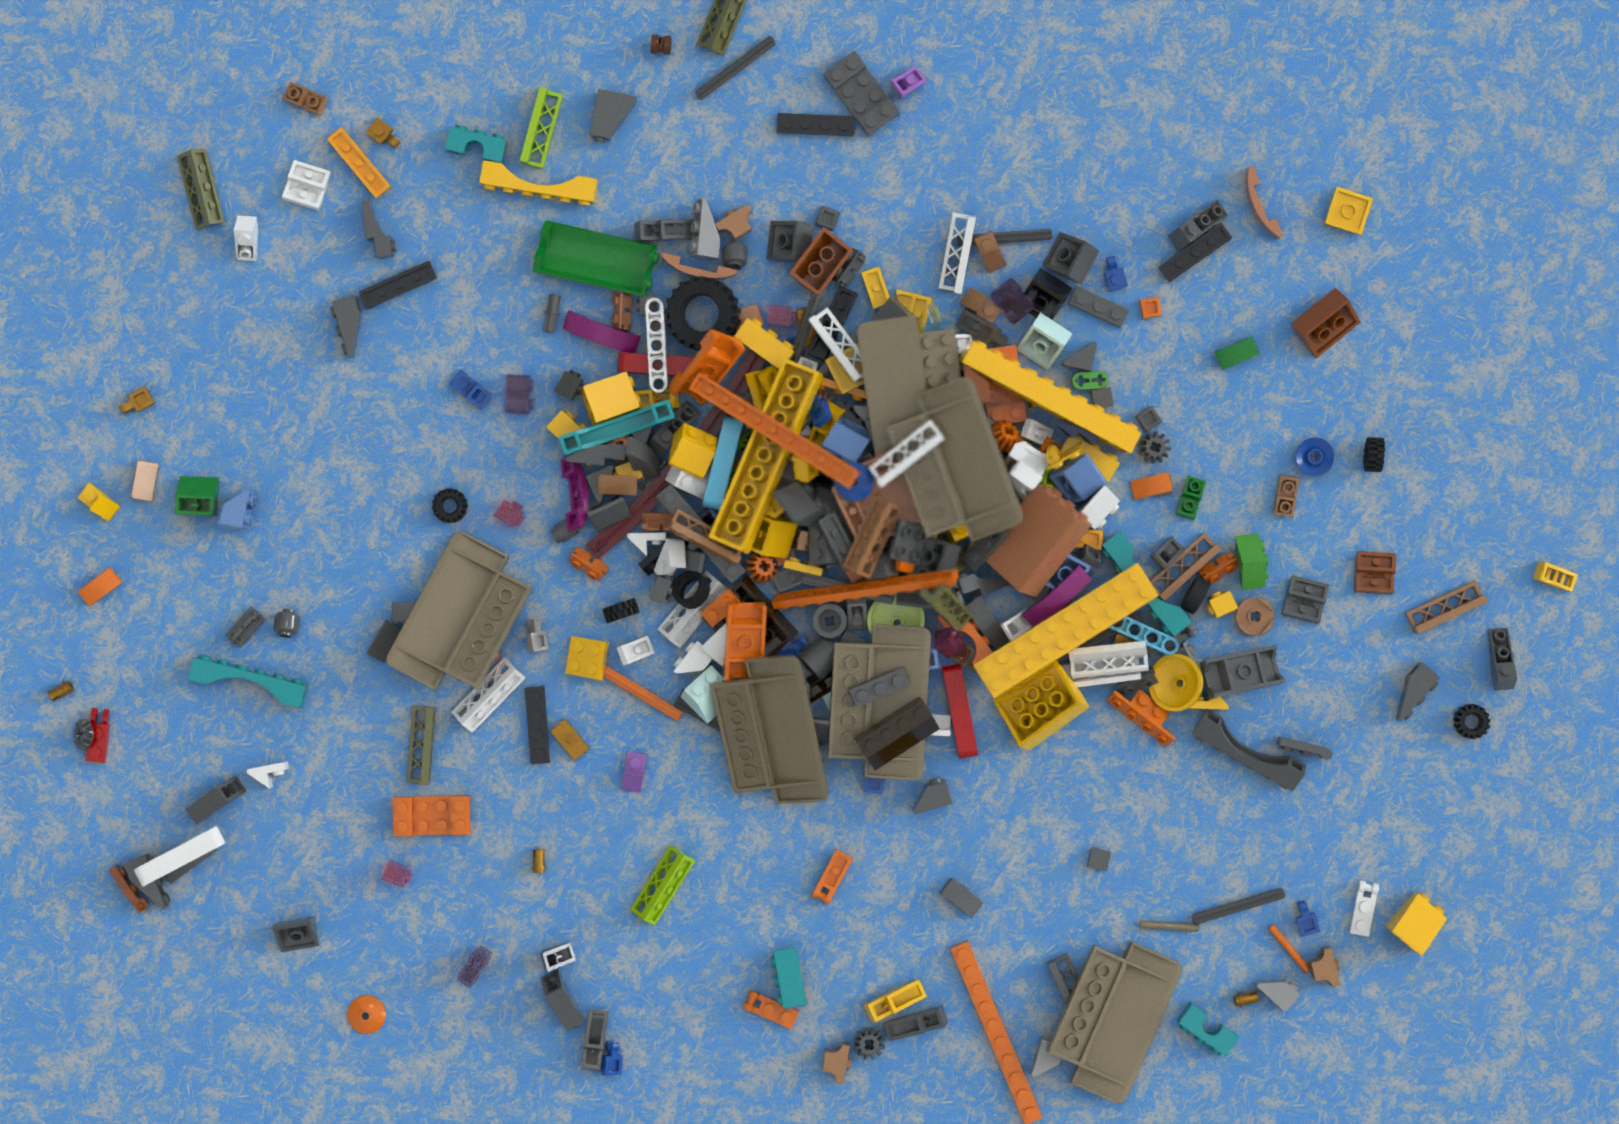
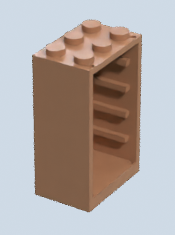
[986,484,1092,597]

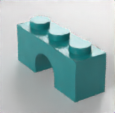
[445,125,508,164]
[1177,1002,1239,1056]

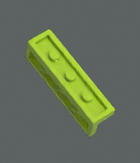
[520,87,563,169]
[630,845,696,925]

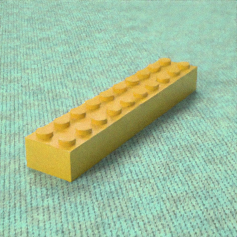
[959,340,1142,453]
[709,358,824,555]
[973,563,1159,699]

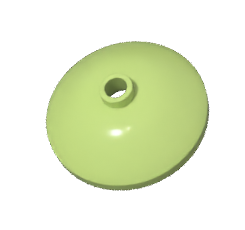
[867,594,925,633]

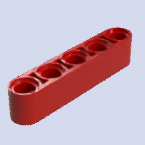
[617,352,695,376]
[942,664,978,759]

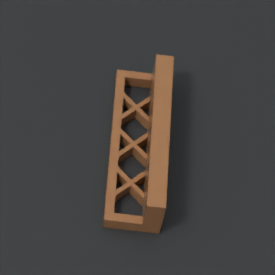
[843,496,902,579]
[666,509,741,566]
[1150,533,1221,601]
[1405,581,1488,634]

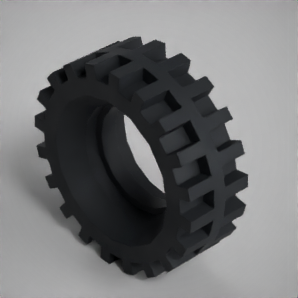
[664,276,741,351]

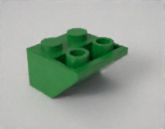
[175,476,219,516]

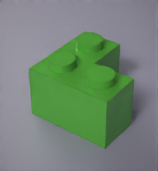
[1235,533,1269,590]

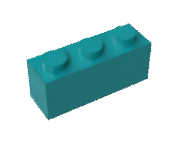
[771,947,807,1010]

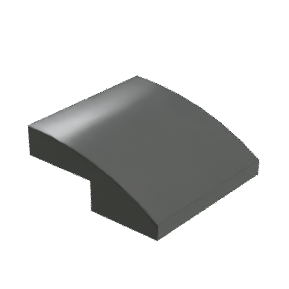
[1282,575,1329,624]

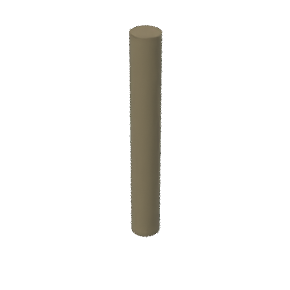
[1140,921,1198,932]

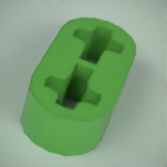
[1071,371,1109,390]

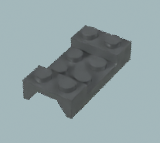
[824,51,900,137]
[1200,645,1285,700]

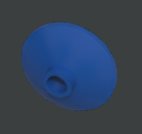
[1296,437,1334,476]
[835,462,874,501]

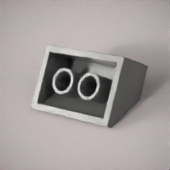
[905,536,961,599]

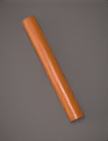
[1268,924,1310,973]

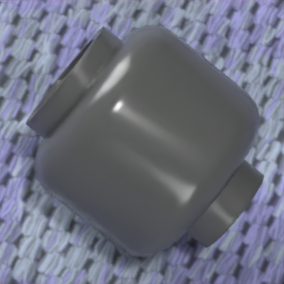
[722,240,748,270]
[274,609,300,638]

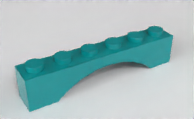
[559,399,676,456]
[1101,531,1192,637]
[188,654,308,708]

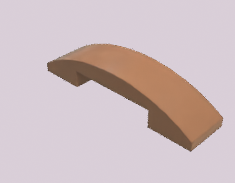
[1245,165,1283,239]
[661,252,737,280]

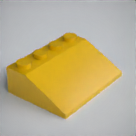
[993,661,1090,751]

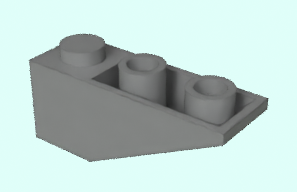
[689,198,720,260]

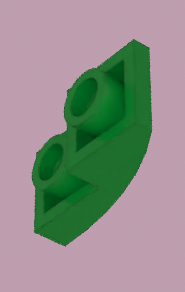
[1215,336,1259,370]
[1176,476,1206,520]

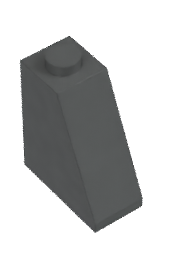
[590,89,637,143]
[186,775,247,825]
[541,969,584,1031]

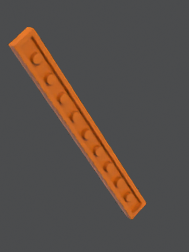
[689,373,860,489]
[771,569,959,610]
[950,940,1043,1124]

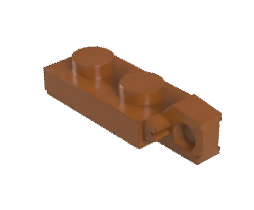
[109,864,149,913]

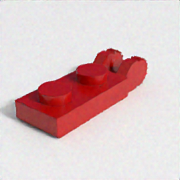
[85,708,110,763]

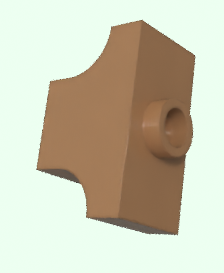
[715,204,752,240]
[1308,946,1341,987]
[822,1042,851,1084]

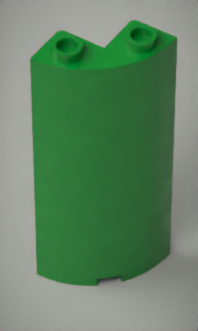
[533,220,659,297]

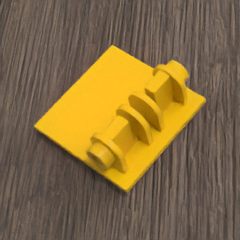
[1045,442,1082,470]

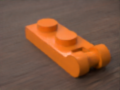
[811,849,853,905]
[743,990,799,1029]

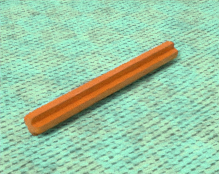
[603,665,683,721]

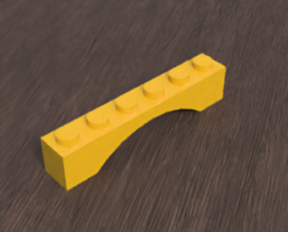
[479,160,598,206]

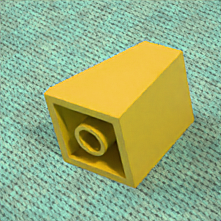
[581,372,641,426]
[1385,892,1448,956]

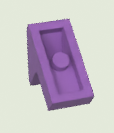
[890,66,927,99]
[622,751,647,792]

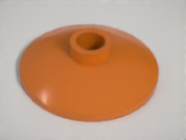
[347,995,386,1034]

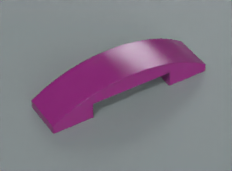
[563,310,641,353]
[561,454,588,532]
[1021,565,1092,628]

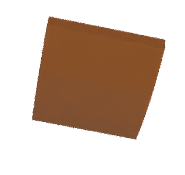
[1354,551,1396,595]

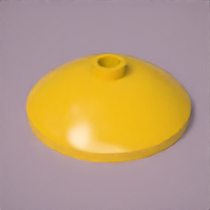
[1148,654,1203,712]

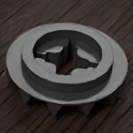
[73,719,93,750]

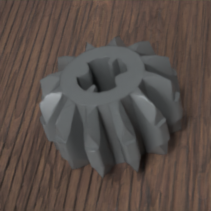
[1138,431,1171,464]
[853,1027,885,1060]

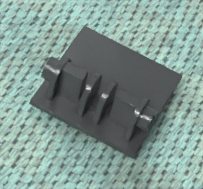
[887,519,927,565]

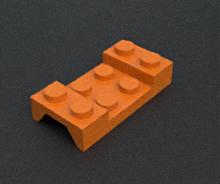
[668,329,745,405]
[981,345,1027,425]
[723,602,767,681]
[392,795,472,836]

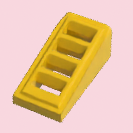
[1533,561,1578,592]

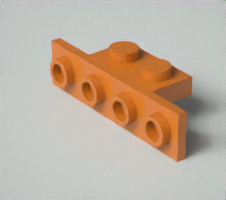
[1106,689,1176,747]

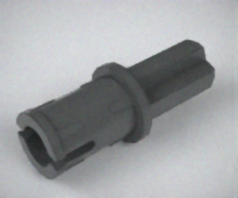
[543,294,561,333]

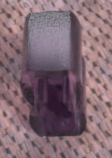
[991,278,1035,324]
[505,375,534,414]
[457,945,492,988]

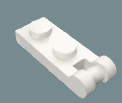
[1349,880,1379,937]

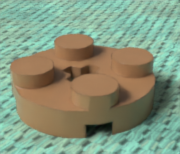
[1235,597,1274,635]

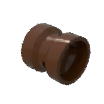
[651,34,672,55]

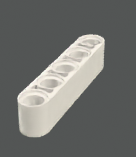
[645,298,668,393]
[134,826,226,887]

